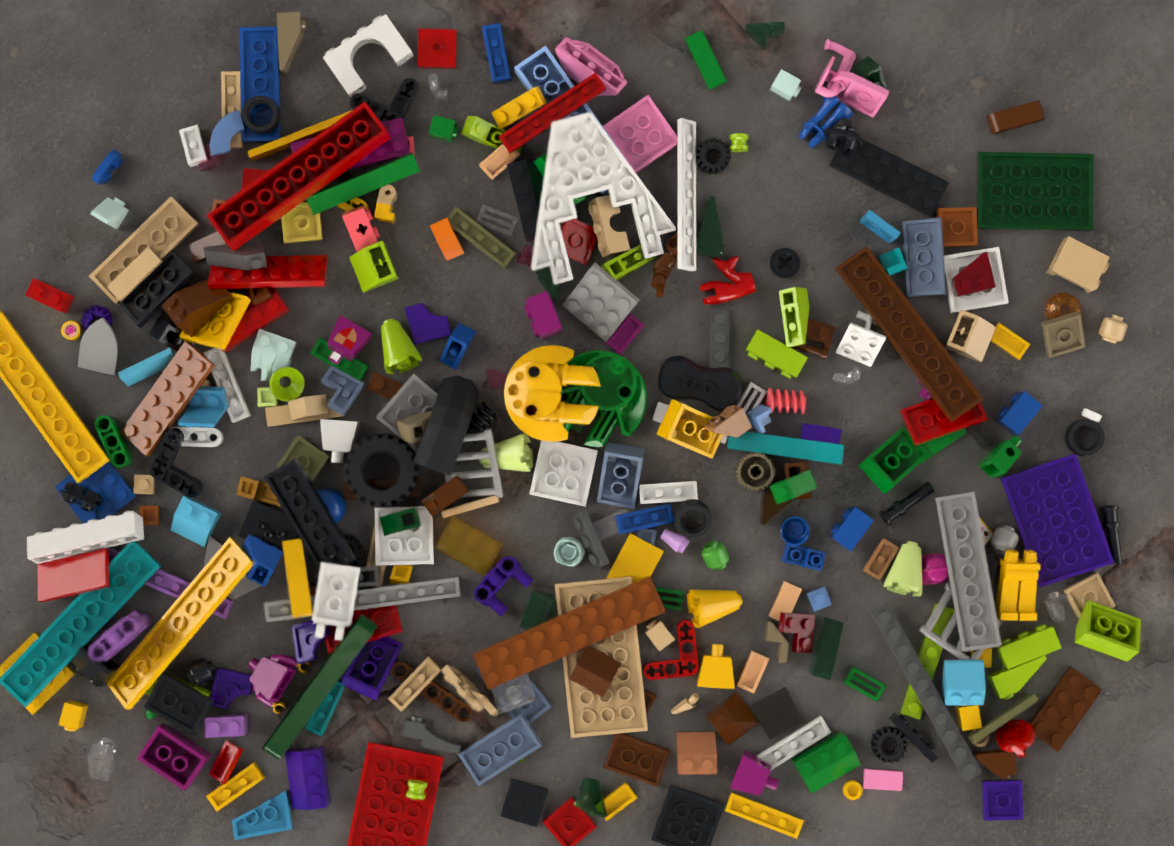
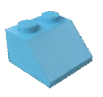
[171,496,222,547]
[941,660,986,706]

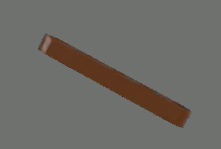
[392,661,473,722]

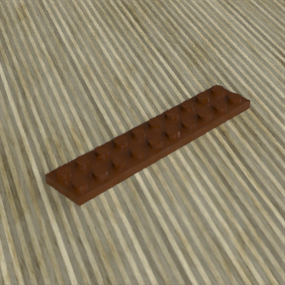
[835,246,983,422]

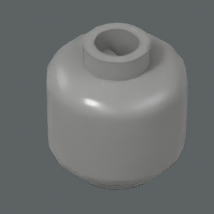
[990,525,1019,555]

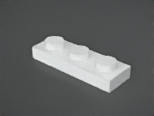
[639,481,698,504]

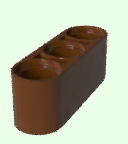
[987,100,1045,135]

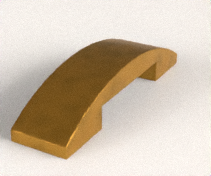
[236,476,281,507]

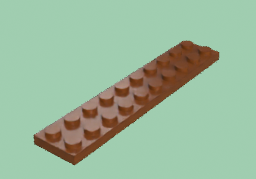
[472,576,666,690]

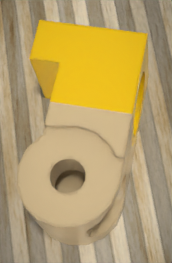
[374,185,397,224]

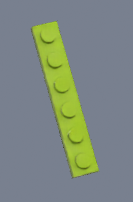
[900,603,955,720]

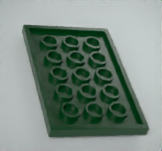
[977,152,1094,231]

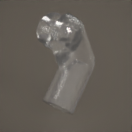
[428,73,448,101]
[833,366,861,385]

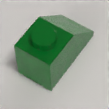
[770,470,818,504]

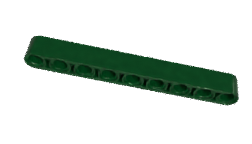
[262,614,377,760]

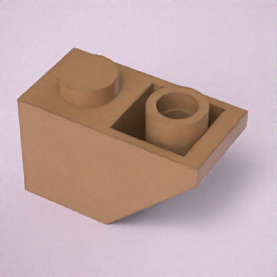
[704,405,752,438]

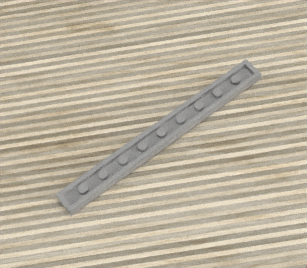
[264,576,461,622]

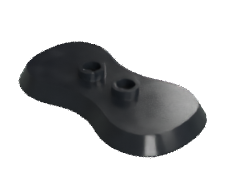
[658,356,743,411]

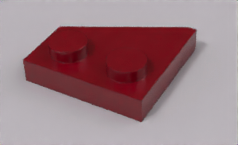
[952,251,996,297]

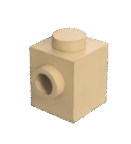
[645,620,675,652]

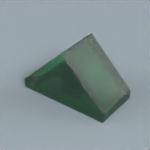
[574,778,607,818]

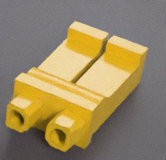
[995,549,1041,621]

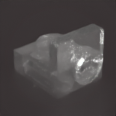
[1043,591,1067,623]

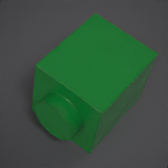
[429,115,459,143]

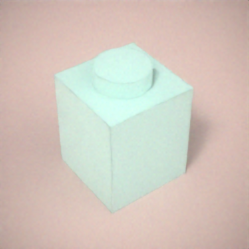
[770,69,802,101]

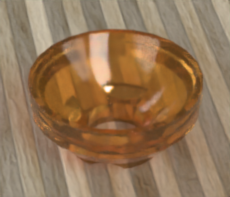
[1044,293,1081,320]

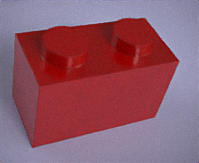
[25,278,75,313]

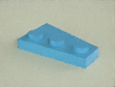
[232,790,293,840]

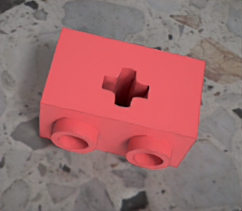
[342,205,380,252]

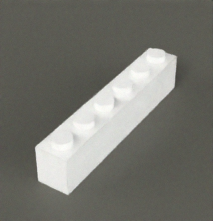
[27,511,144,564]

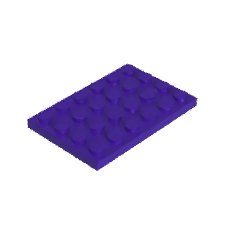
[1000,453,1114,587]

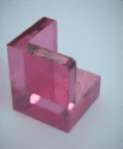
[198,144,224,172]

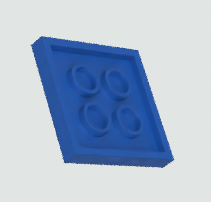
[55,461,137,524]

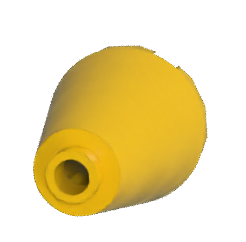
[687,589,742,628]

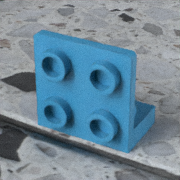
[178,386,229,428]

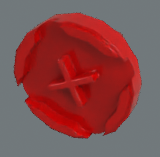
[995,719,1035,758]

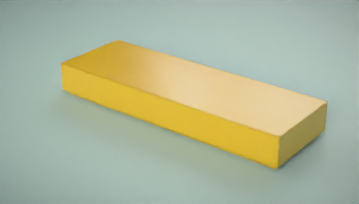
[206,762,265,811]

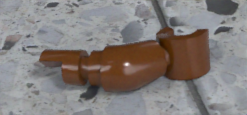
[651,233,678,298]

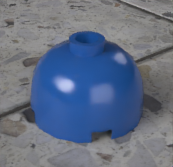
[317,488,347,524]

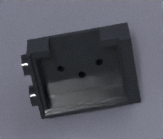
[238,500,299,555]

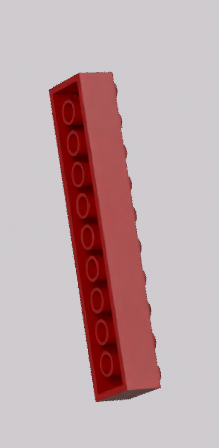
[206,102,391,251]

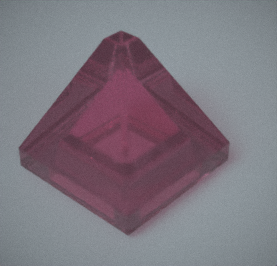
[516,245,534,267]

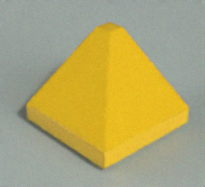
[389,565,413,584]

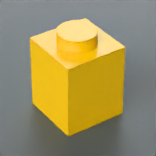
[59,700,89,732]
[955,705,982,731]

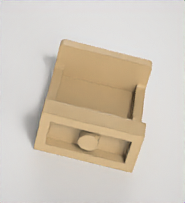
[1046,236,1110,293]

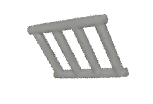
[444,429,503,498]
[919,583,1003,660]

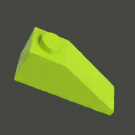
[601,244,656,281]
[779,287,809,348]
[987,655,1047,700]

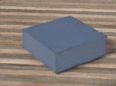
[637,528,657,546]

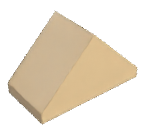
[288,394,330,421]

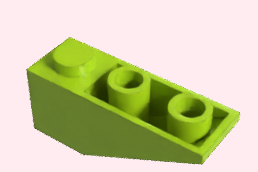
[460,116,522,153]

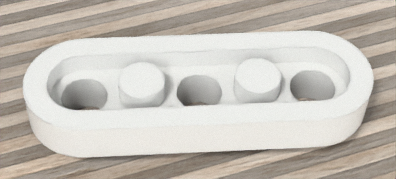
[168,427,223,447]

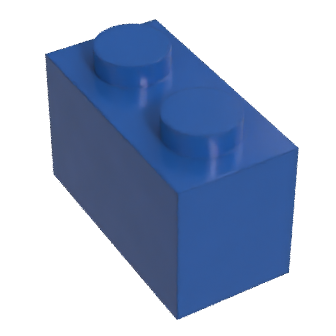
[996,391,1043,436]
[830,506,874,551]

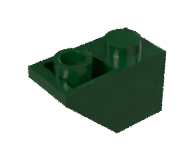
[379,507,422,536]

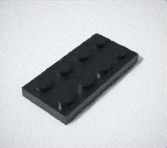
[117,249,196,328]

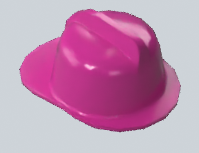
[922,554,949,585]

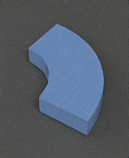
[210,110,244,156]

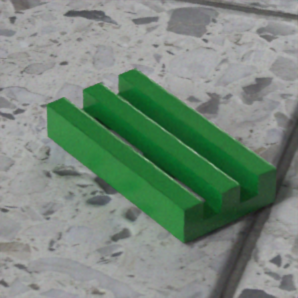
[655,587,684,610]
[843,666,887,702]

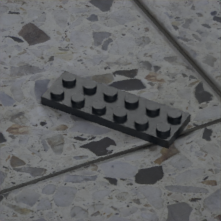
[829,138,949,217]
[264,458,356,571]

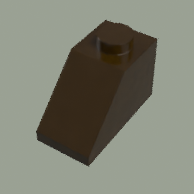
[759,482,793,525]

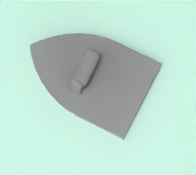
[78,318,118,376]

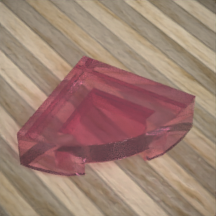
[485,369,506,388]

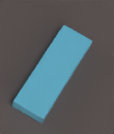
[118,348,175,387]

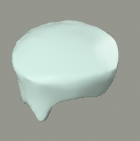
[554,536,585,567]

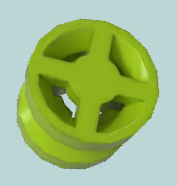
[729,133,749,152]
[406,779,427,800]

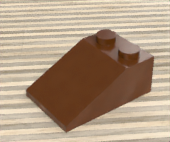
[162,278,233,337]

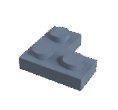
[321,365,364,416]

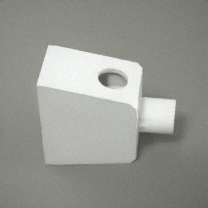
[320,419,360,463]

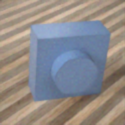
[806,586,832,612]

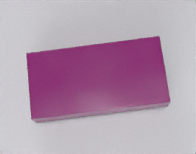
[606,314,645,355]

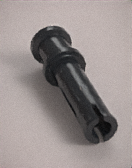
[879,481,935,526]
[1100,505,1123,564]

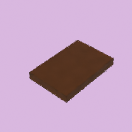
[603,733,670,787]

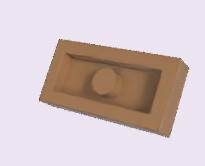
[862,538,899,581]

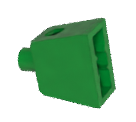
[978,436,1023,478]

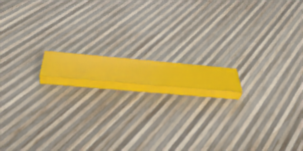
[248,110,352,162]

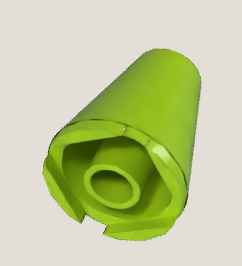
[381,319,422,374]

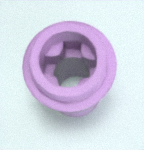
[660,529,690,554]

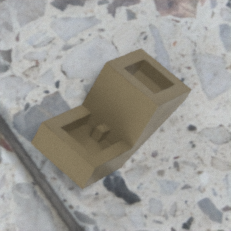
[764,620,789,663]

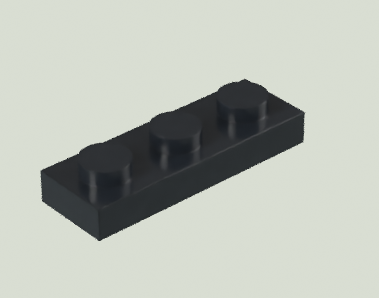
[889,713,938,763]

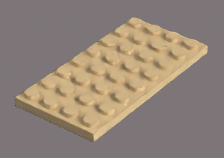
[555,576,648,738]

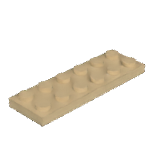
[89,196,199,304]

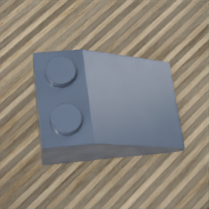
[597,442,645,509]

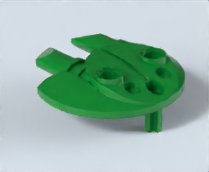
[560,350,647,447]

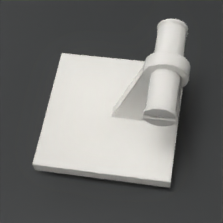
[835,310,886,367]

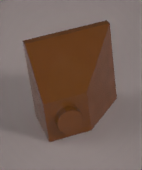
[705,692,759,746]

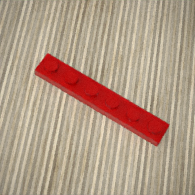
[499,72,606,154]

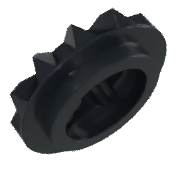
[769,248,800,279]

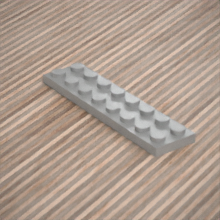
[935,492,1002,652]

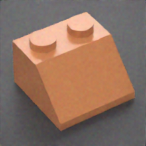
[677,731,717,774]

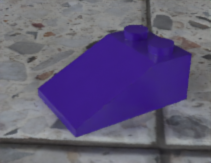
[341,637,403,701]

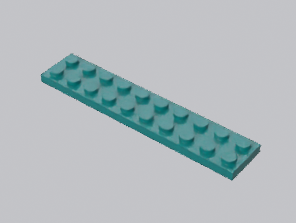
[0,541,162,707]

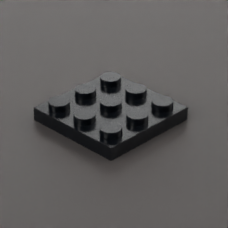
[651,784,725,846]

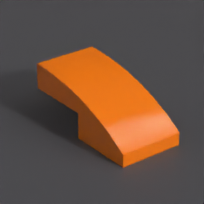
[430,218,464,261]

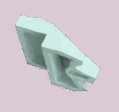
[250,329,297,381]

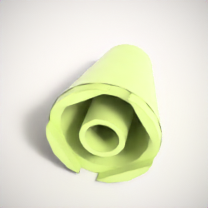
[479,433,533,472]
[883,541,922,597]

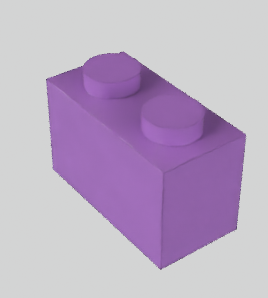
[205,713,249,738]

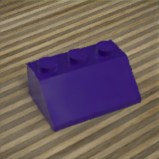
[285,746,331,810]

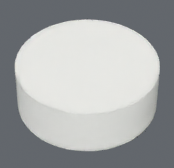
[1081,408,1102,423]

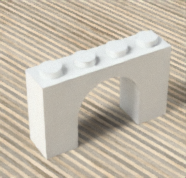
[323,14,413,98]

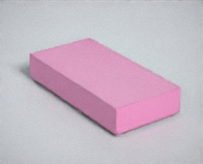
[863,768,903,791]

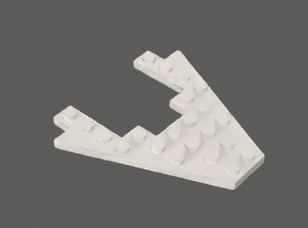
[531,112,676,284]

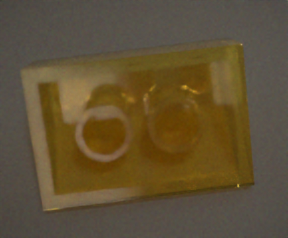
[435,515,504,577]

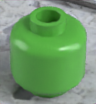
[701,541,730,571]

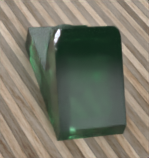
[745,22,785,50]

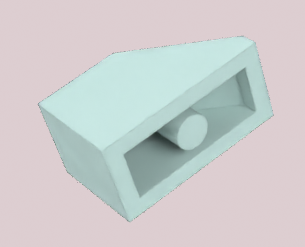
[90,197,129,229]

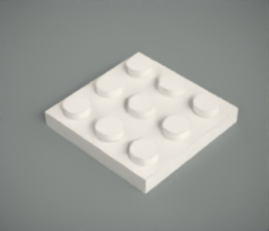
[944,247,1009,313]
[529,441,598,507]
[375,506,434,566]

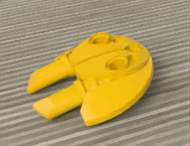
[504,345,600,442]

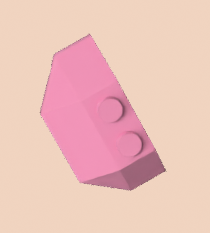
[555,37,627,96]

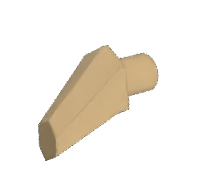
[670,693,700,714]

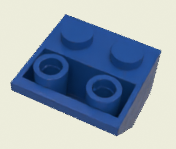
[242,534,283,587]

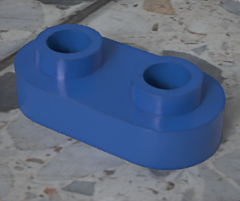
[92,149,123,185]

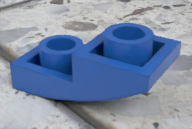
[781,543,826,571]

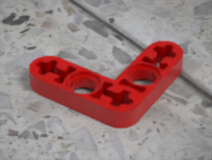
[643,619,699,680]

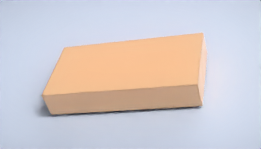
[479,144,520,180]
[769,581,802,621]
[736,650,770,694]

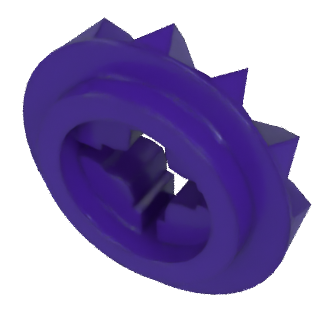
[81,305,113,330]

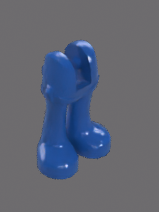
[798,96,854,148]

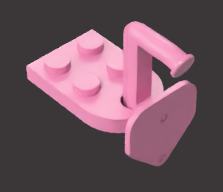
[815,39,890,118]

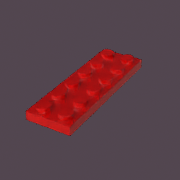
[208,255,328,289]

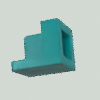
[878,247,907,276]

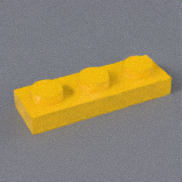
[491,86,547,129]

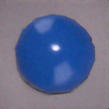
[781,516,810,546]

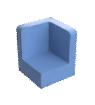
[746,404,772,434]

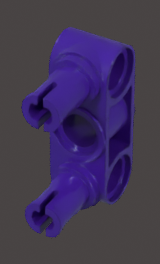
[474,555,534,617]

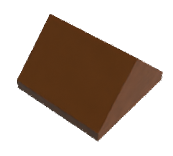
[569,646,621,697]

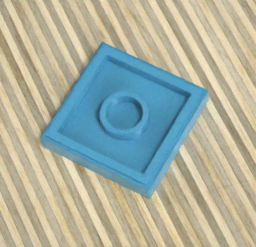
[860,210,901,243]

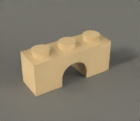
[588,195,630,258]

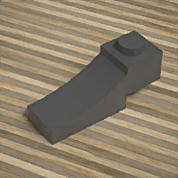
[403,716,462,754]

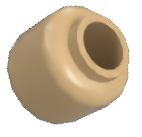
[1099,314,1128,344]

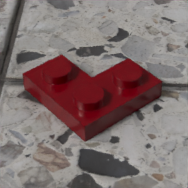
[778,612,815,653]

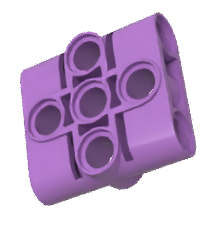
[88,610,151,662]

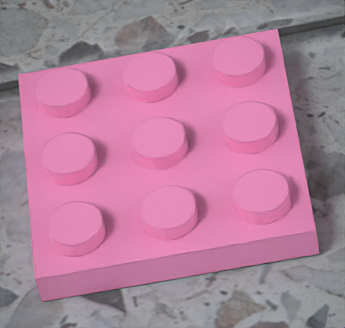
[603,95,678,173]

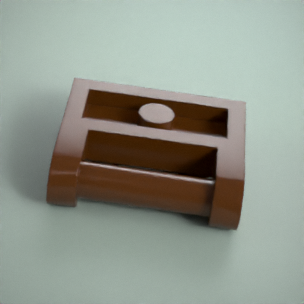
[790,318,836,360]

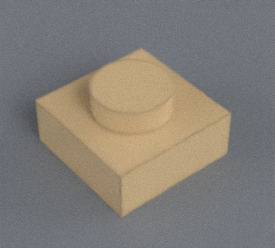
[134,475,155,494]

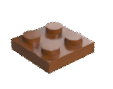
[937,207,978,247]

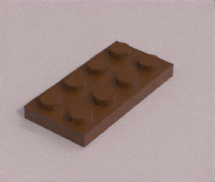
[1029,666,1103,752]

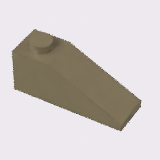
[277,12,307,74]
[397,411,432,443]

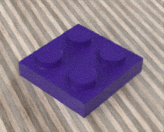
[982,779,1023,821]

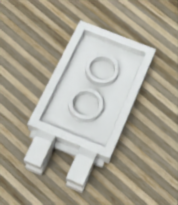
[312,562,360,641]

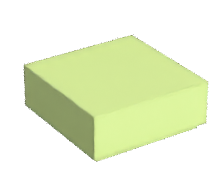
[257,387,278,407]

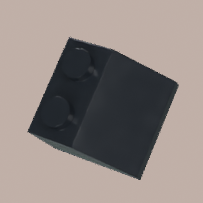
[72,643,120,687]

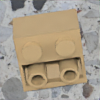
[945,310,996,362]

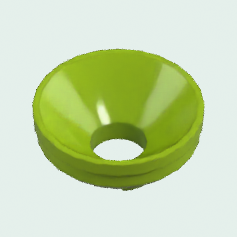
[269,366,305,401]

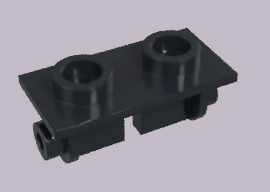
[60,482,103,513]

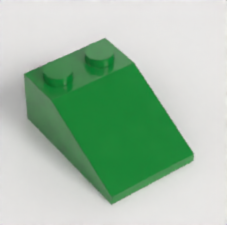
[859,426,930,494]

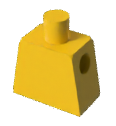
[696,644,735,689]

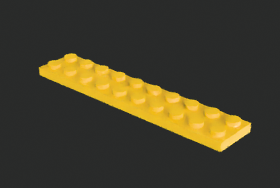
[0,309,110,483]
[106,537,253,710]

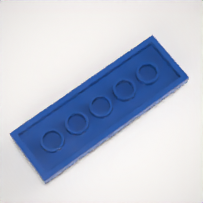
[239,27,281,143]

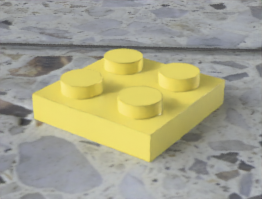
[281,202,323,244]

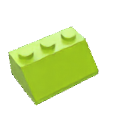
[1075,600,1141,662]

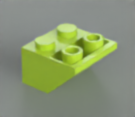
[349,241,399,293]

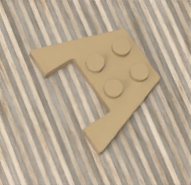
[442,665,501,716]

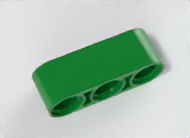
[94,415,133,468]

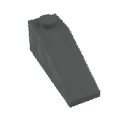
[204,238,267,270]

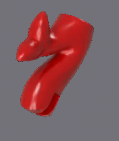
[700,256,756,305]

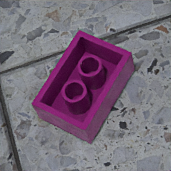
[524,291,562,340]
[137,723,212,791]

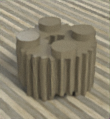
[735,452,775,491]

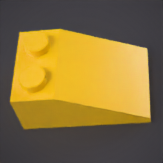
[657,399,723,459]

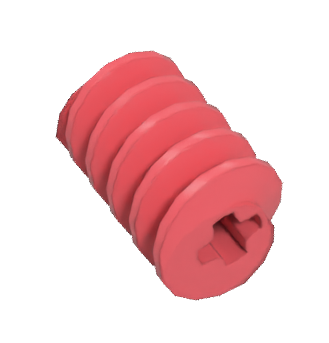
[766,388,806,415]

